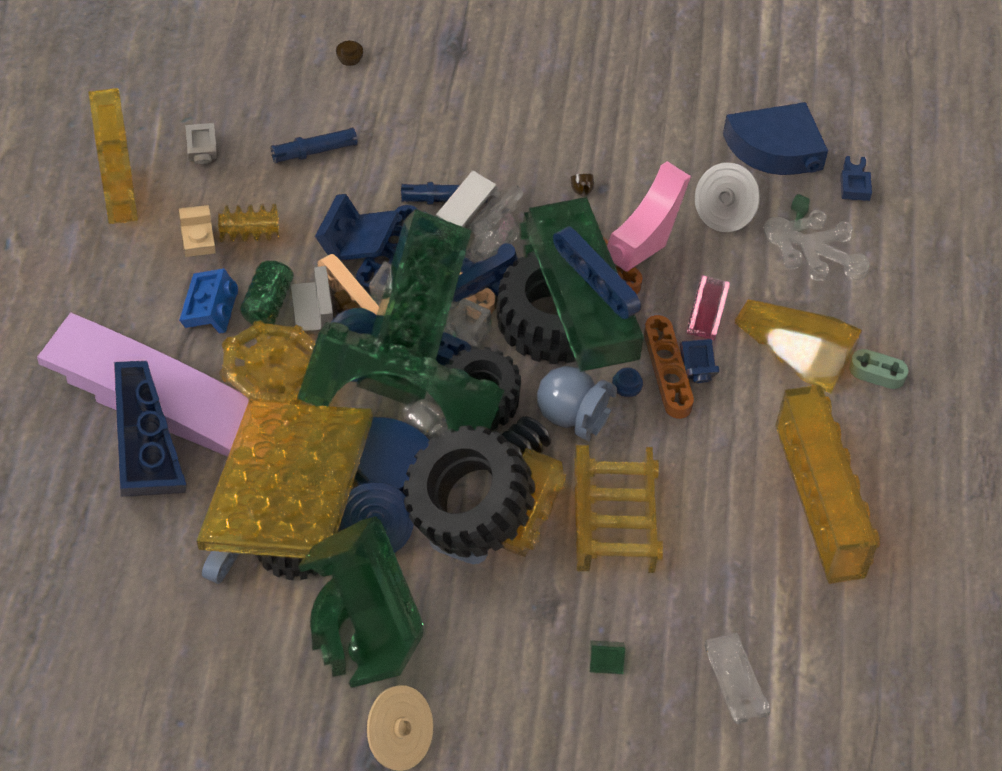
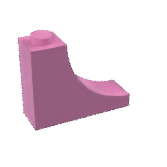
[604,161,691,272]

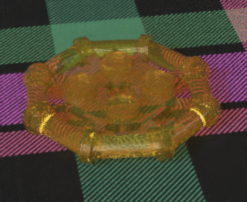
[220,320,331,410]

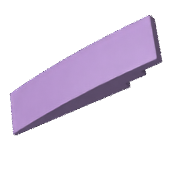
[37,313,292,471]

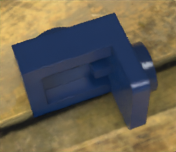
[680,339,720,383]

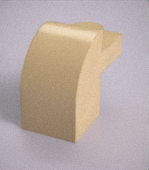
[179,205,215,257]

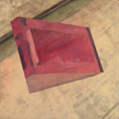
[686,275,730,341]

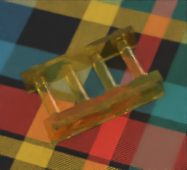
[574,445,663,573]

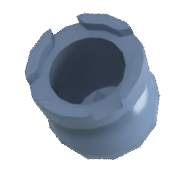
[537,366,617,442]

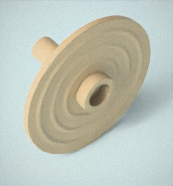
[367,685,433,771]

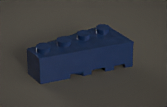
[114,360,187,497]

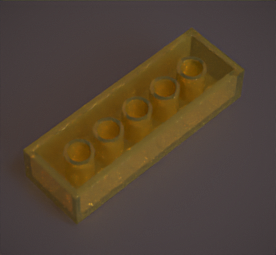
[775,385,880,584]

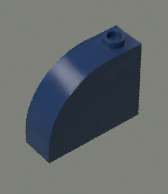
[723,102,828,175]
[327,417,430,497]

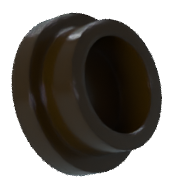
[336,40,363,66]

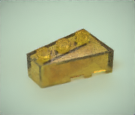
[503,448,566,557]

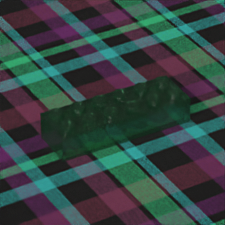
[527,197,644,372]
[356,209,472,407]

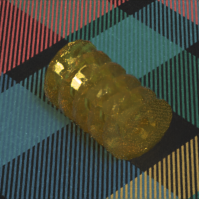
[218,204,279,242]

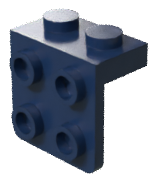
[315,194,399,260]

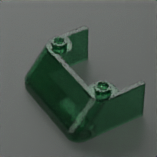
[299,516,424,688]

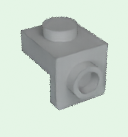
[185,123,217,164]

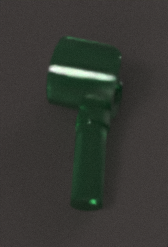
[791,194,810,234]

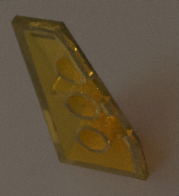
[735,299,862,393]

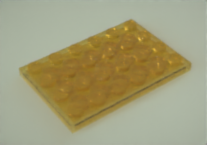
[196,401,373,560]

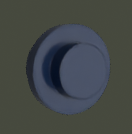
[612,367,643,397]

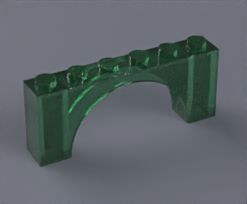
[297,321,505,431]

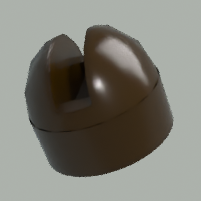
[571,174,594,195]

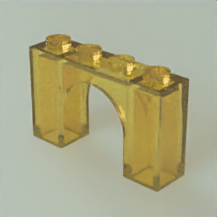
[88,88,138,224]

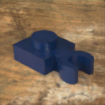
[840,156,872,201]

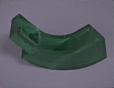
[310,561,384,677]

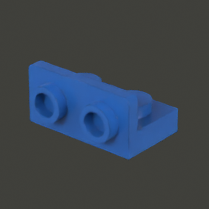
[179,268,238,334]

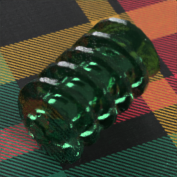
[240,261,294,329]

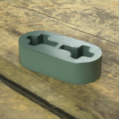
[849,349,908,389]

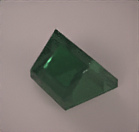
[589,640,625,674]

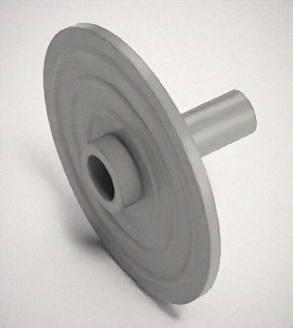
[695,162,760,232]

